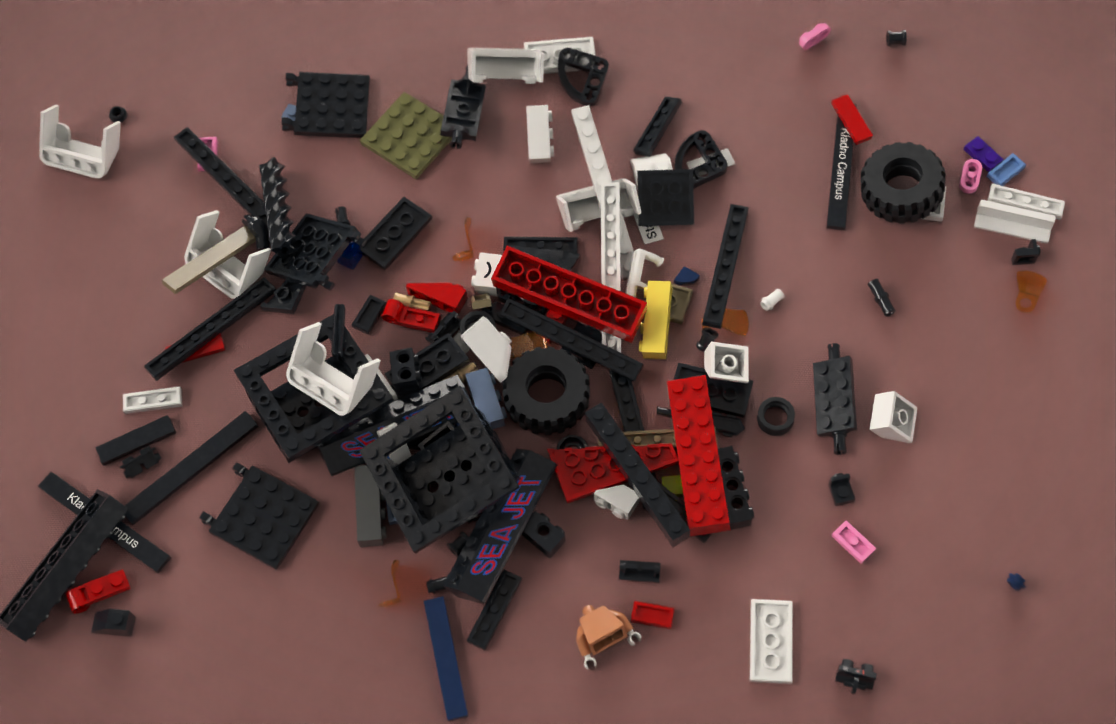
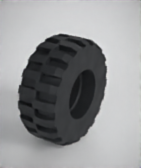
[860,142,945,224]
[502,346,590,435]

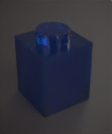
[337,242,363,270]

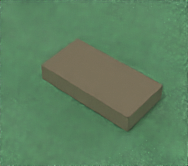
[471,293,492,310]

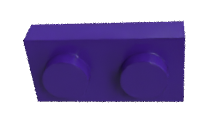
[963,136,1004,173]

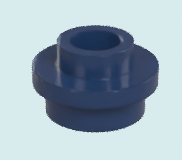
[1006,573,1026,592]

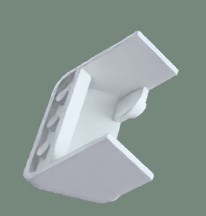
[467,48,544,84]
[39,105,121,179]
[556,179,642,232]
[184,210,271,299]
[460,316,512,383]
[286,322,381,416]

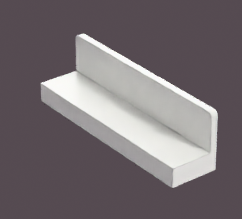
[974,200,1056,244]

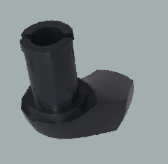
[242,214,270,251]

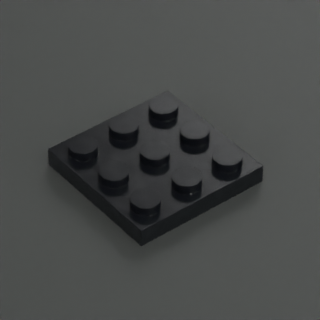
[637,169,694,226]

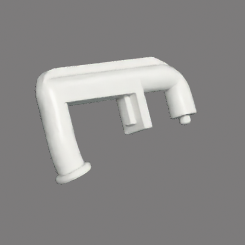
[626,249,664,298]

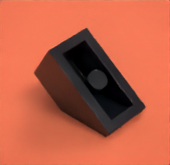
[91,609,136,637]

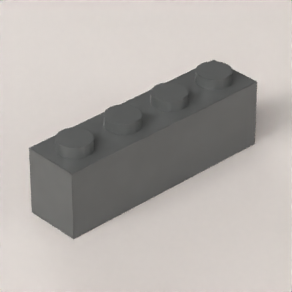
[355,465,387,548]

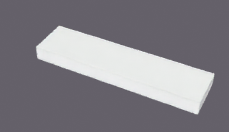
[987,184,1065,220]

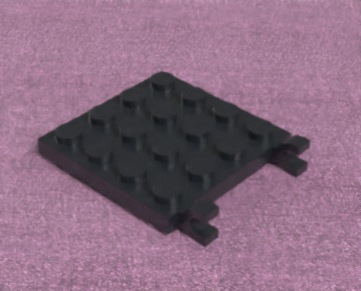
[281,72,370,138]
[264,213,367,291]
[199,462,320,570]

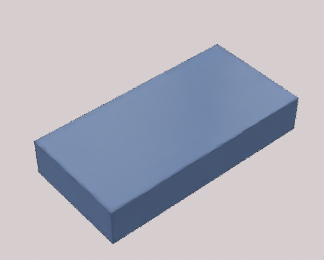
[986,153,1026,186]

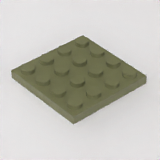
[360,92,452,180]

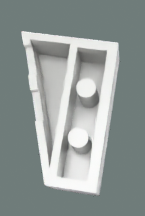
[526,105,554,163]

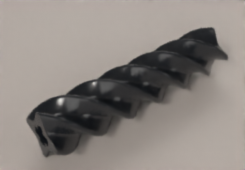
[259,157,298,259]

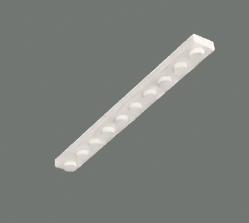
[571,105,634,280]
[601,182,621,353]

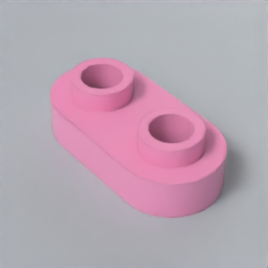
[799,23,831,50]
[959,159,982,194]

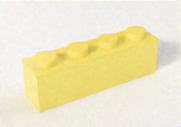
[639,281,673,359]

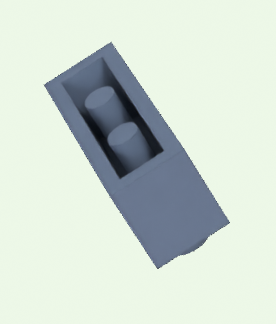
[465,368,507,429]

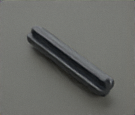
[331,304,346,357]

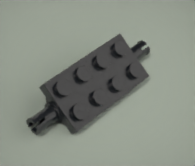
[440,65,486,149]
[813,343,857,455]

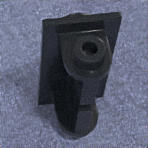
[425,311,461,344]
[120,446,162,478]
[619,560,661,583]

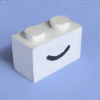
[471,252,502,296]

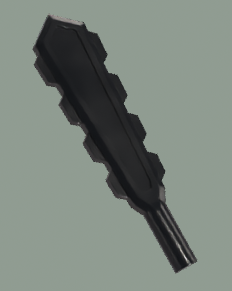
[657,407,745,437]

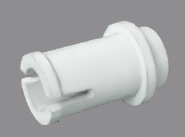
[760,288,785,311]

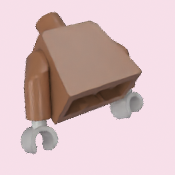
[576,605,641,670]

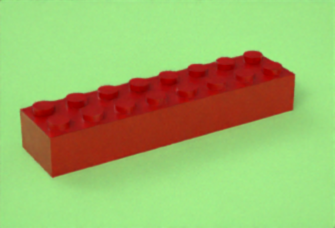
[491,246,647,343]
[667,375,731,536]

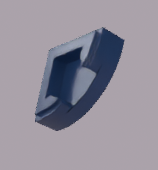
[674,266,700,285]

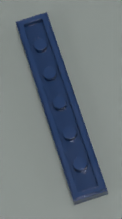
[424,596,468,721]

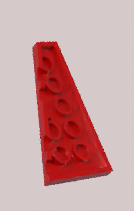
[547,443,679,504]

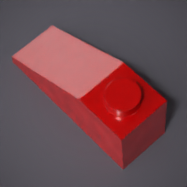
[406,282,468,314]

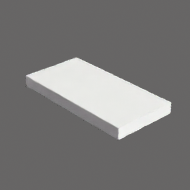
[524,37,595,74]
[750,599,793,684]

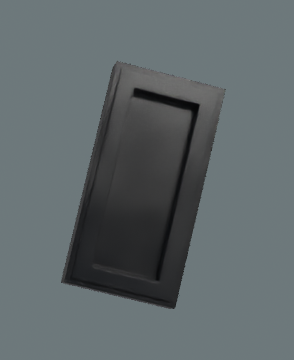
[351,295,386,335]

